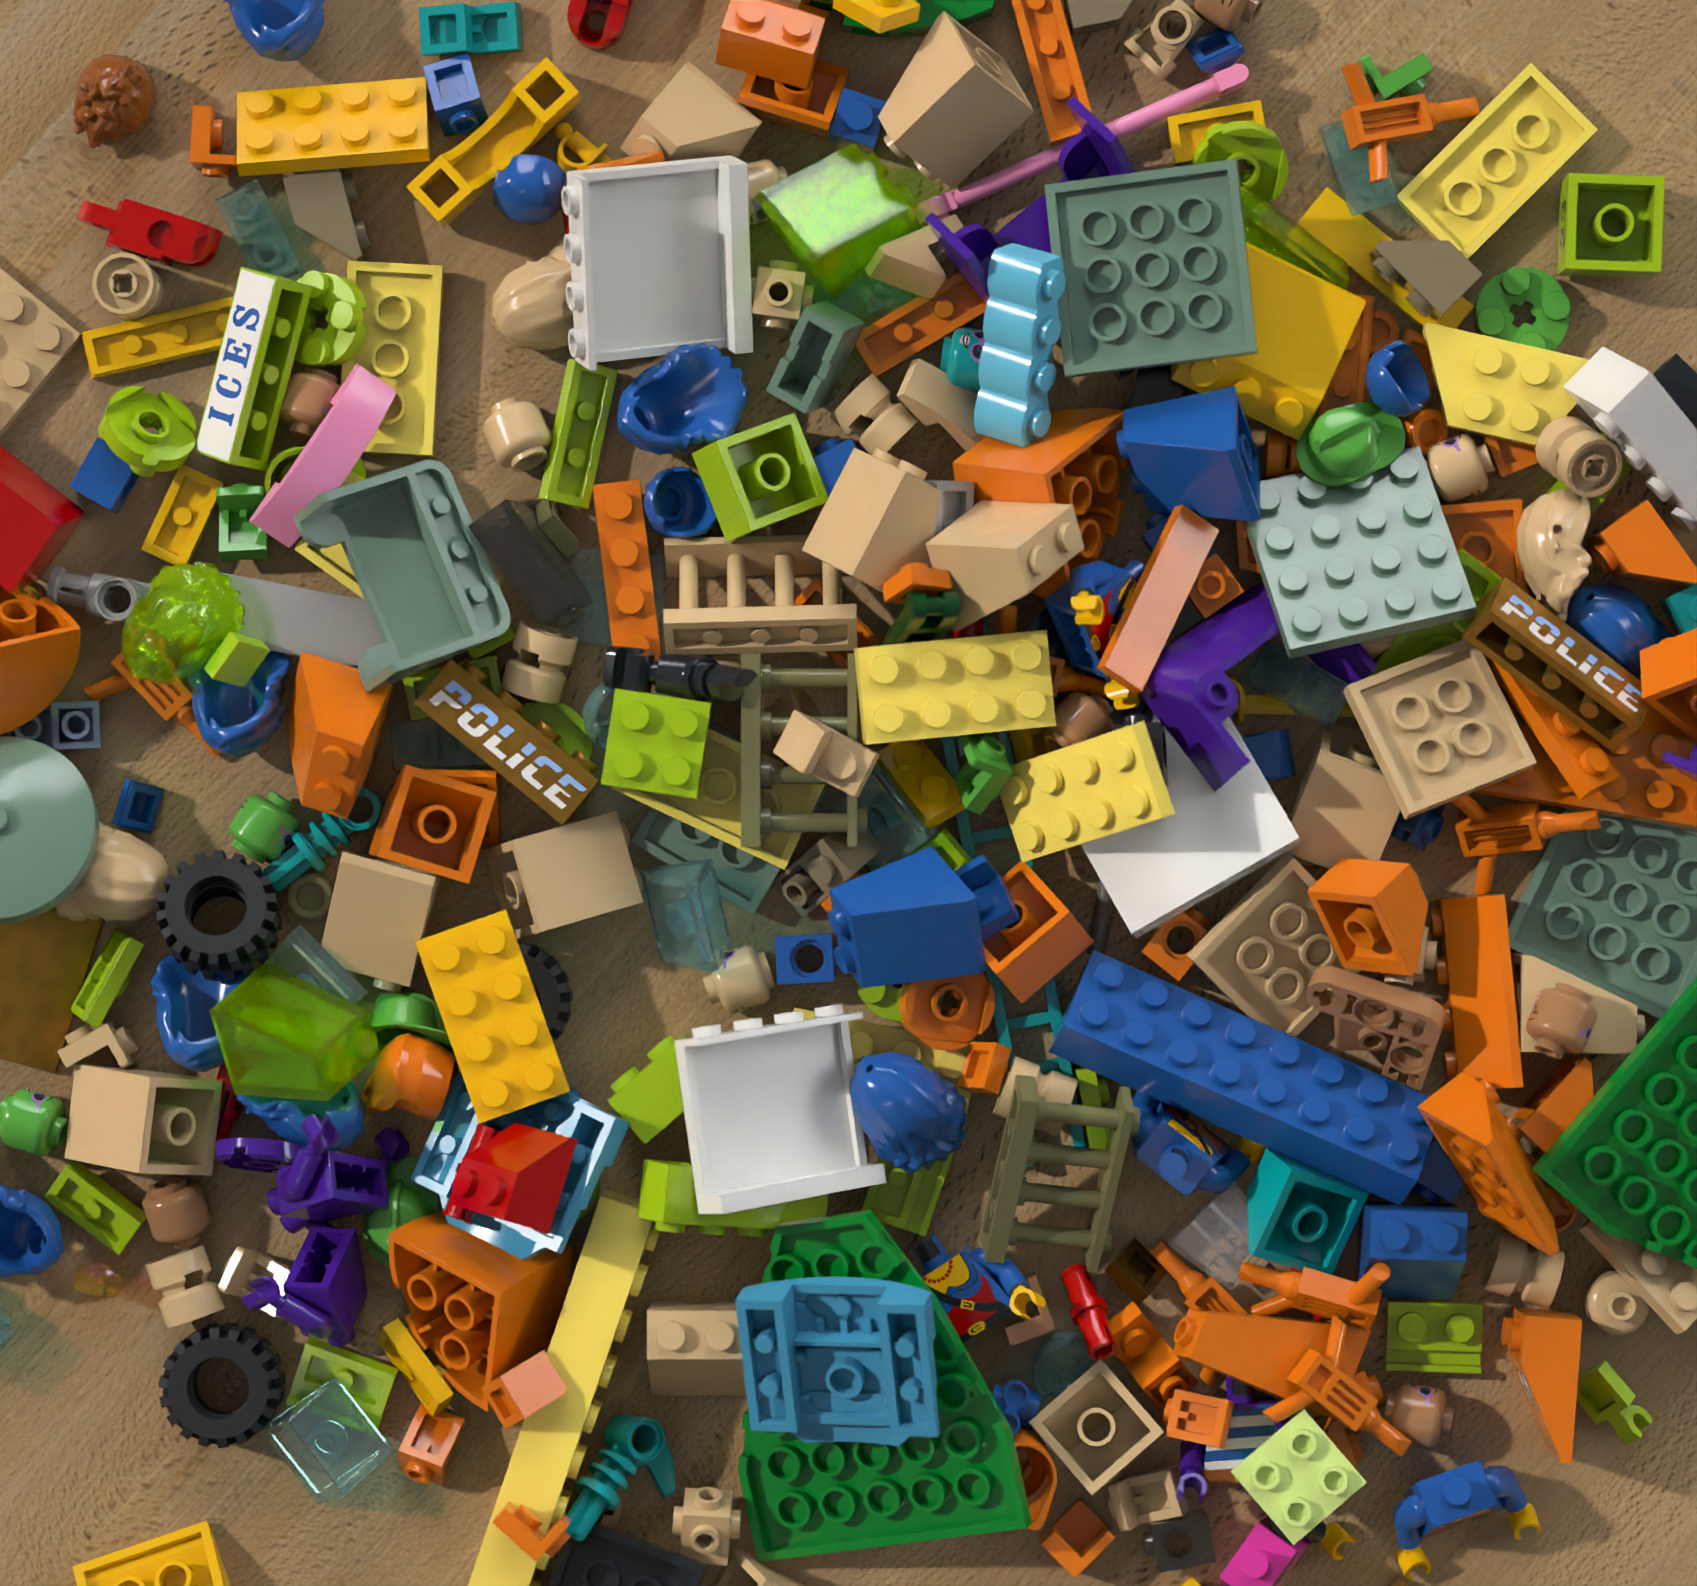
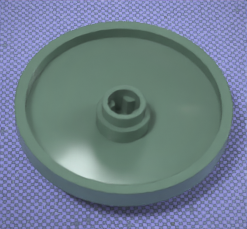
[0,737,99,925]

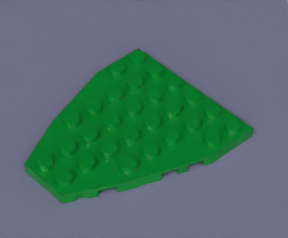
[1532,977,1697,1268]
[738,1210,1032,1562]

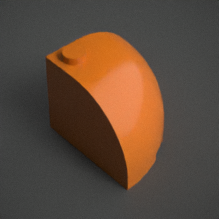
[952,408,1130,598]
[0,586,81,735]
[389,1212,573,1412]

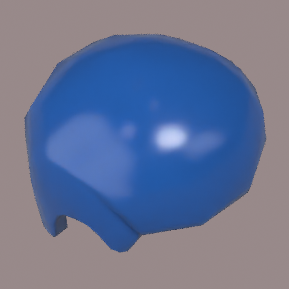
[492,154,567,225]
[1365,340,1431,417]
[643,467,718,539]

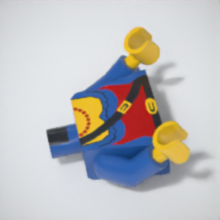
[1044,560,1146,710]
[1132,1091,1267,1196]
[912,1233,1046,1343]
[1393,1460,1541,1580]

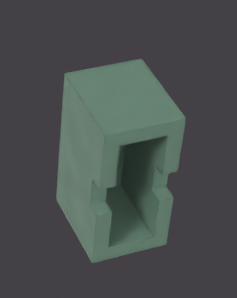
[766,300,865,414]

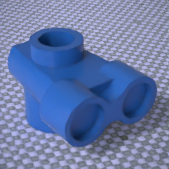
[991,1379,1042,1436]

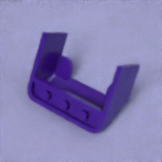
[925,96,1136,305]
[1139,583,1378,791]

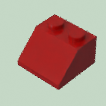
[449,1123,578,1234]

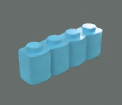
[974,243,1066,448]

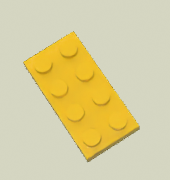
[237,77,430,177]
[415,910,570,1124]

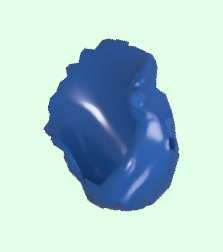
[224,0,325,62]
[617,342,749,455]
[1565,583,1673,681]
[187,639,292,757]
[151,954,257,1072]
[237,1050,366,1152]
[849,1051,966,1173]
[0,1184,64,1278]

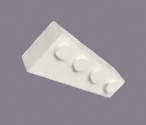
[1563,347,1697,533]

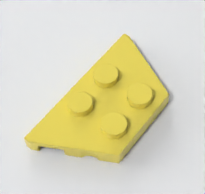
[1422,322,1590,447]

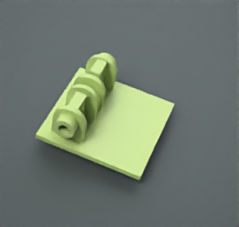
[1231,1409,1367,1545]

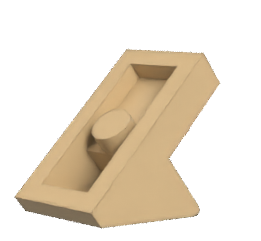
[865,214,964,299]
[773,709,880,797]

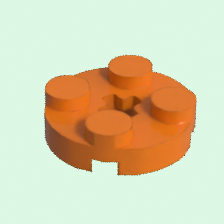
[899,972,995,1051]

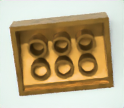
[0,907,104,1073]

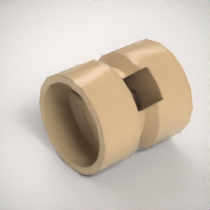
[92,252,164,321]
[830,374,920,456]
[1535,416,1622,498]
[500,621,578,704]
[993,1056,1078,1137]
[1482,1230,1565,1309]
[145,1245,226,1328]

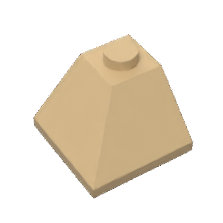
[620,61,762,162]

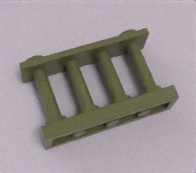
[741,653,868,847]
[980,1075,1140,1273]

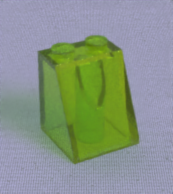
[754,143,921,299]
[210,964,380,1101]

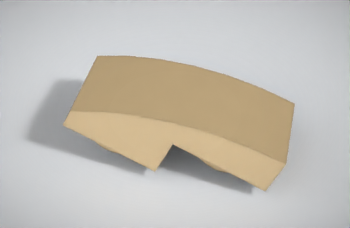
[897,358,986,451]

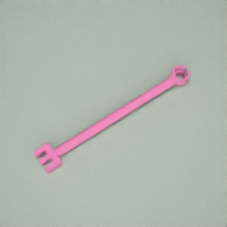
[912,64,1249,227]

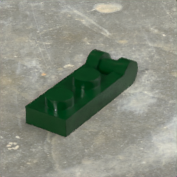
[877,591,960,646]

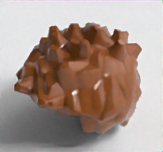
[73,54,157,148]

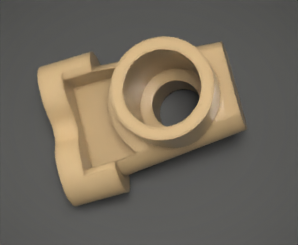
[1122,0,1204,81]

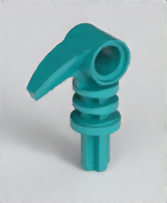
[263,786,384,892]
[565,1413,676,1541]

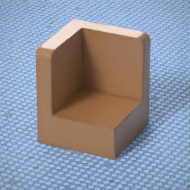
[1001,1272,1056,1346]

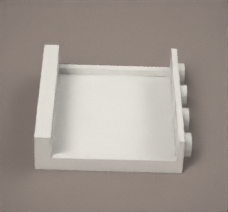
[561,155,753,371]
[1081,715,1303,939]
[674,1004,887,1214]

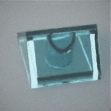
[817,762,933,873]
[640,858,733,973]
[261,1376,394,1505]

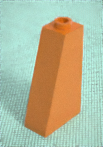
[1172,1309,1372,1420]

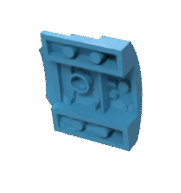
[410,1068,630,1261]
[735,1277,940,1447]

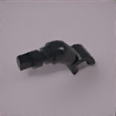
[603,645,758,702]

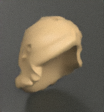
[490,245,574,350]
[1517,489,1592,622]
[55,821,169,922]

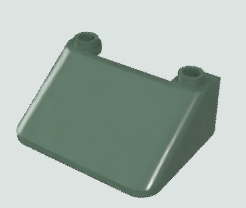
[293,460,511,693]

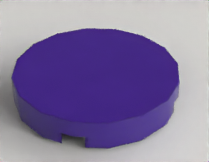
[214,1138,303,1173]

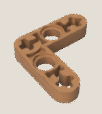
[1306,966,1446,1093]

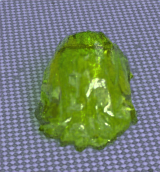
[122,561,246,685]

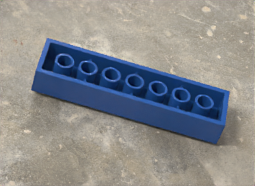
[1049,950,1434,1205]

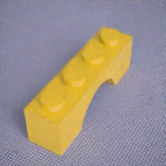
[406,57,582,229]

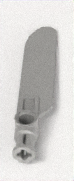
[46,565,383,666]

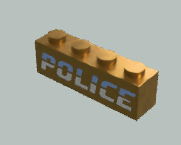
[1462,577,1649,752]
[414,659,601,825]

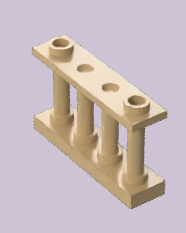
[663,535,858,655]

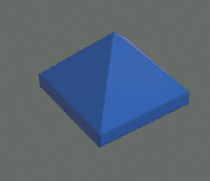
[1185,28,1245,73]
[112,778,164,834]

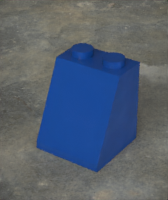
[1117,386,1261,522]
[828,846,987,988]
[1356,1201,1468,1300]

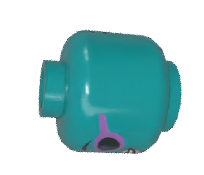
[940,327,985,392]

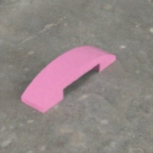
[249,364,397,548]

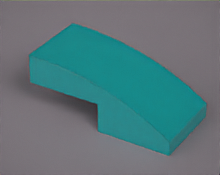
[419,2,523,56]

